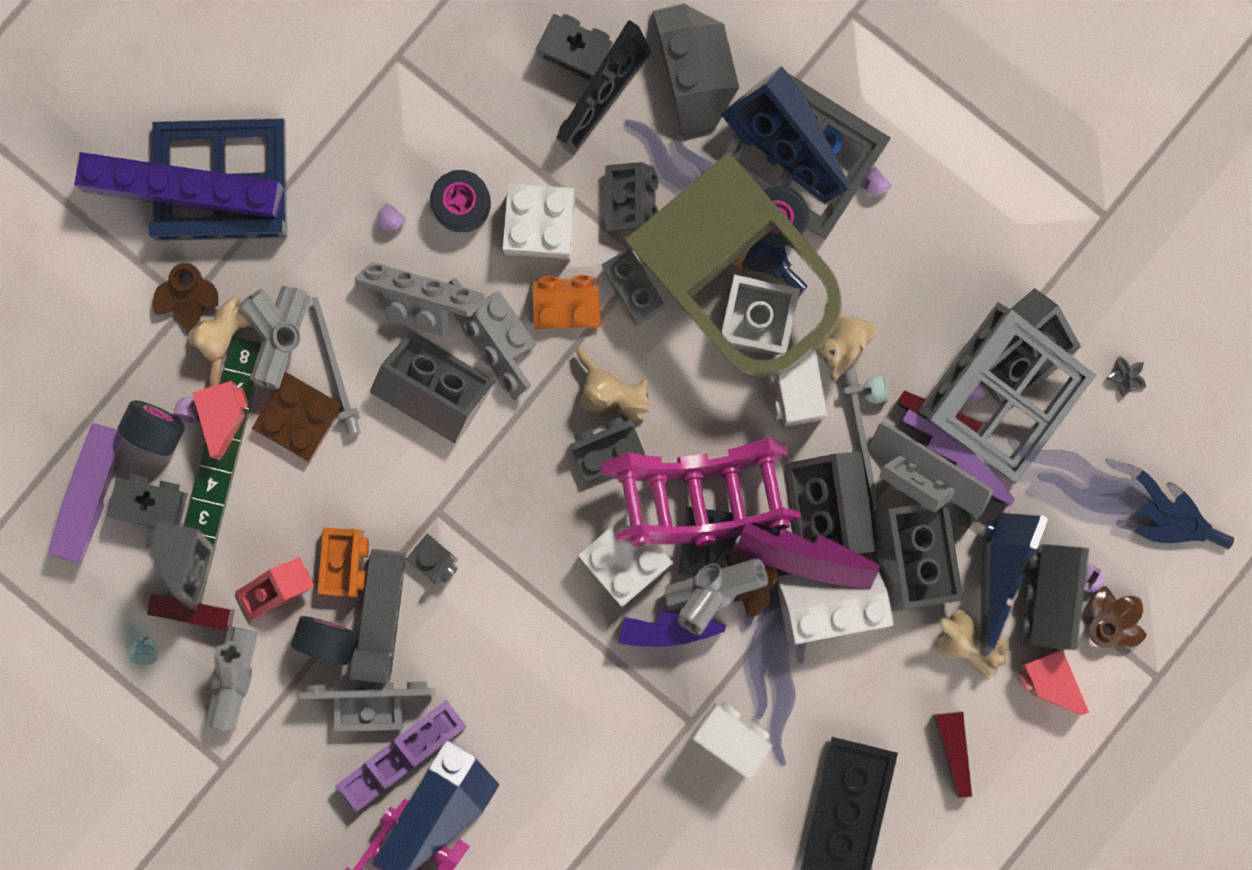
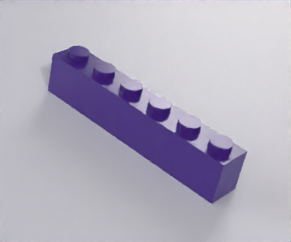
[74,152,284,219]

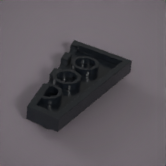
[556,19,652,156]

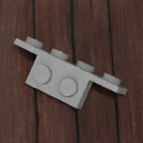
[355,262,485,336]
[448,278,537,400]
[870,421,993,517]
[297,681,435,732]

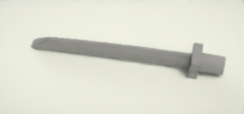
[312,297,361,436]
[842,368,880,511]

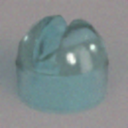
[130,637,158,665]

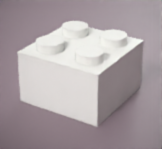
[503,183,576,260]
[721,275,800,357]
[767,350,827,428]
[578,513,673,607]
[691,702,773,779]

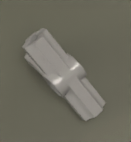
[238,286,310,389]
[664,558,768,635]
[205,626,258,731]

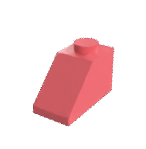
[192,381,248,459]
[235,557,315,621]
[1019,649,1089,715]

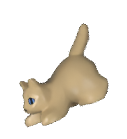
[188,294,253,387]
[815,312,878,381]
[576,347,651,422]
[936,610,1009,677]

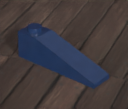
[721,66,850,204]
[980,512,1048,657]
[372,740,500,870]

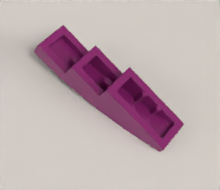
[736,522,881,589]

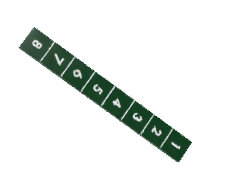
[167,337,261,603]

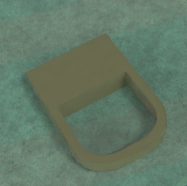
[625,152,842,377]

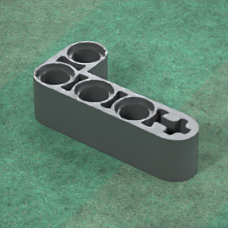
[351,548,406,684]

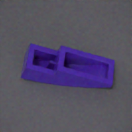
[619,611,726,647]

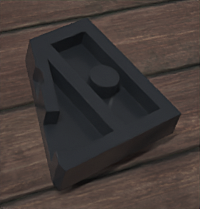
[678,507,751,576]

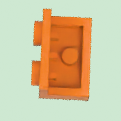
[532,274,601,329]
[318,527,369,597]

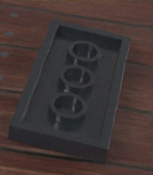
[801,736,898,870]

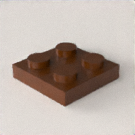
[251,371,343,463]

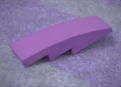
[899,409,1015,507]
[48,423,125,564]
[335,700,467,813]

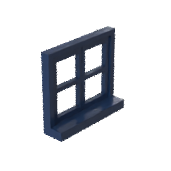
[149,118,287,241]

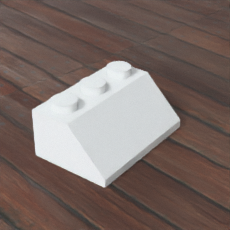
[776,559,894,644]

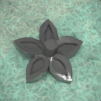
[1107,356,1146,397]

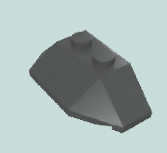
[652,4,739,138]

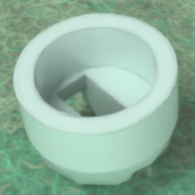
[863,376,888,404]

